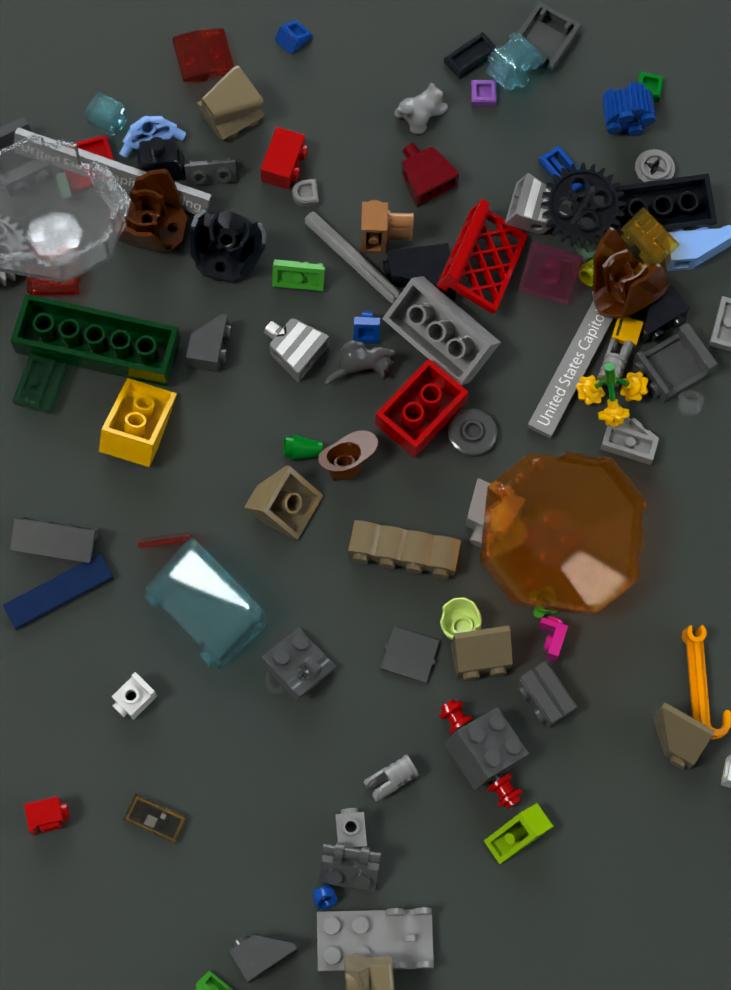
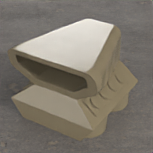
[197,65,265,140]
[344,953,394,990]

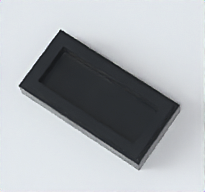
[444,32,498,79]

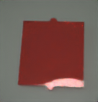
[137,532,191,548]

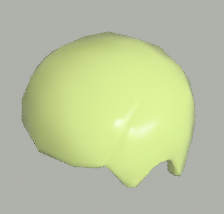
[440,597,482,640]

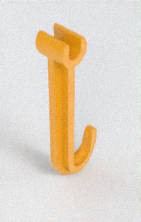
[682,625,731,740]

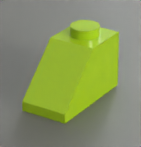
[484,803,554,864]

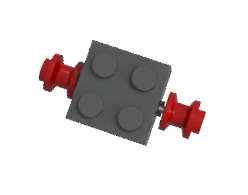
[439,699,529,809]

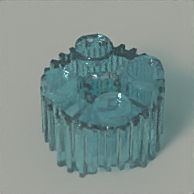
[486,32,544,91]

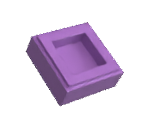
[471,80,497,107]

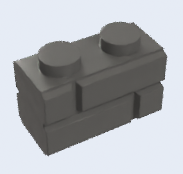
[516,661,578,728]

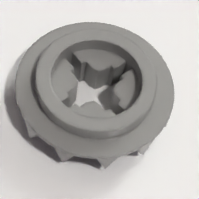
[634,149,675,182]

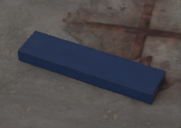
[3,554,114,630]

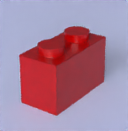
[260,127,309,190]

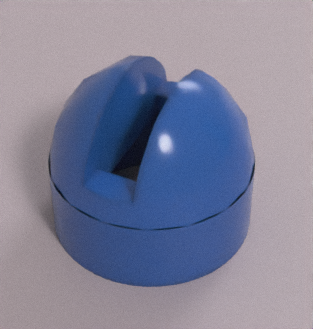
[313,884,337,910]

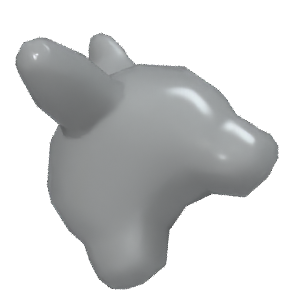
[394,83,448,134]

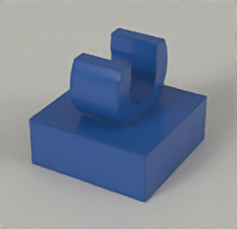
[353,311,380,343]

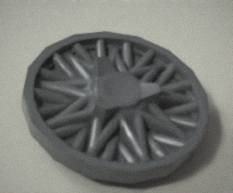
[448,409,497,457]

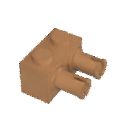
[360,200,414,254]

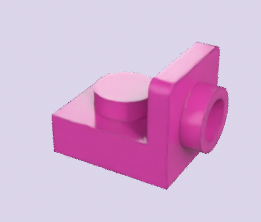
[538,617,568,663]

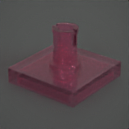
[519,241,583,305]

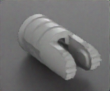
[597,339,633,387]
[364,754,419,802]

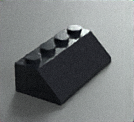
[604,173,717,237]

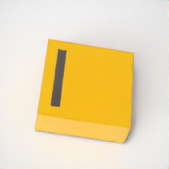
[611,317,644,348]

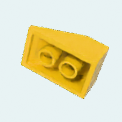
[99,378,177,467]

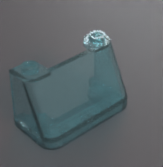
[144,537,267,669]

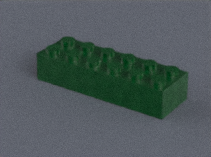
[10,294,181,386]

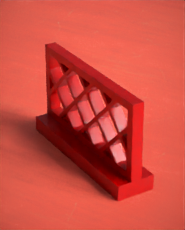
[437,198,528,314]

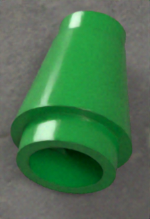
[283,434,323,460]

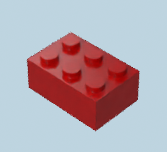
[375,359,468,458]

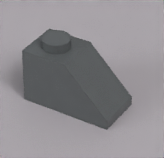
[229,934,298,983]

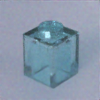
[85,92,127,136]

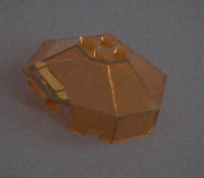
[480,451,647,615]

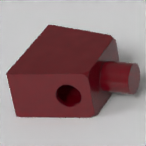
[401,143,459,207]

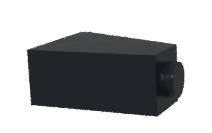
[383,243,456,301]

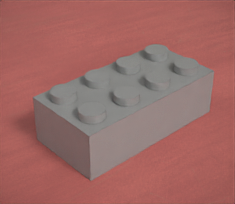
[382,276,501,385]

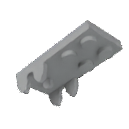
[317,907,434,972]

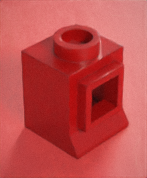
[24,796,70,836]

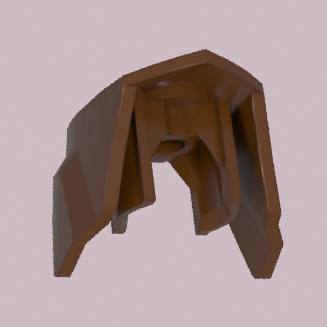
[112,169,188,252]
[592,227,669,318]

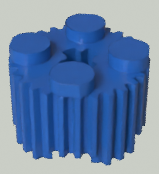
[602,82,656,136]

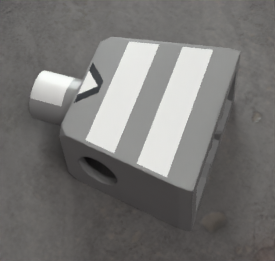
[505,173,567,234]
[264,318,329,382]

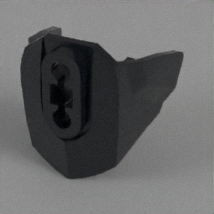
[190,208,267,282]

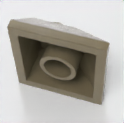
[244,465,323,540]
[653,702,715,770]

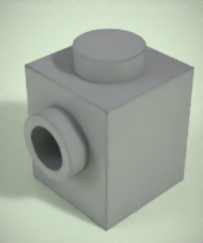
[335,808,367,849]

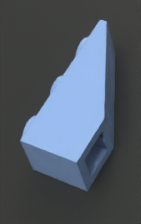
[663,225,731,271]

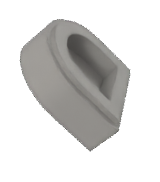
[292,179,319,207]

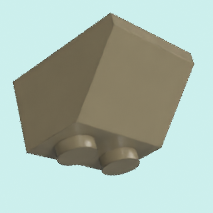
[451,625,513,681]

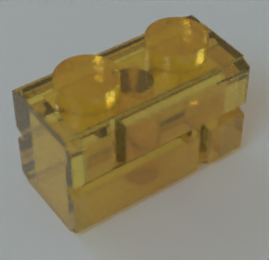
[620,207,680,266]

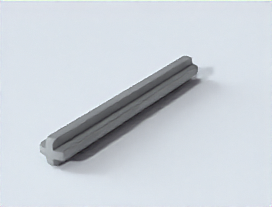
[305,212,401,303]

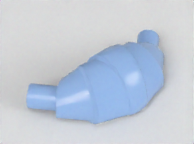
[119,116,186,158]

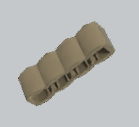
[348,520,461,579]

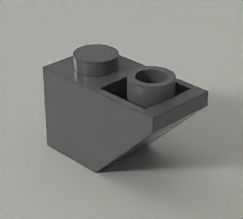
[186,314,232,372]

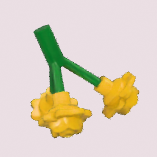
[575,362,648,427]

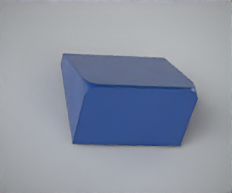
[275,20,313,54]

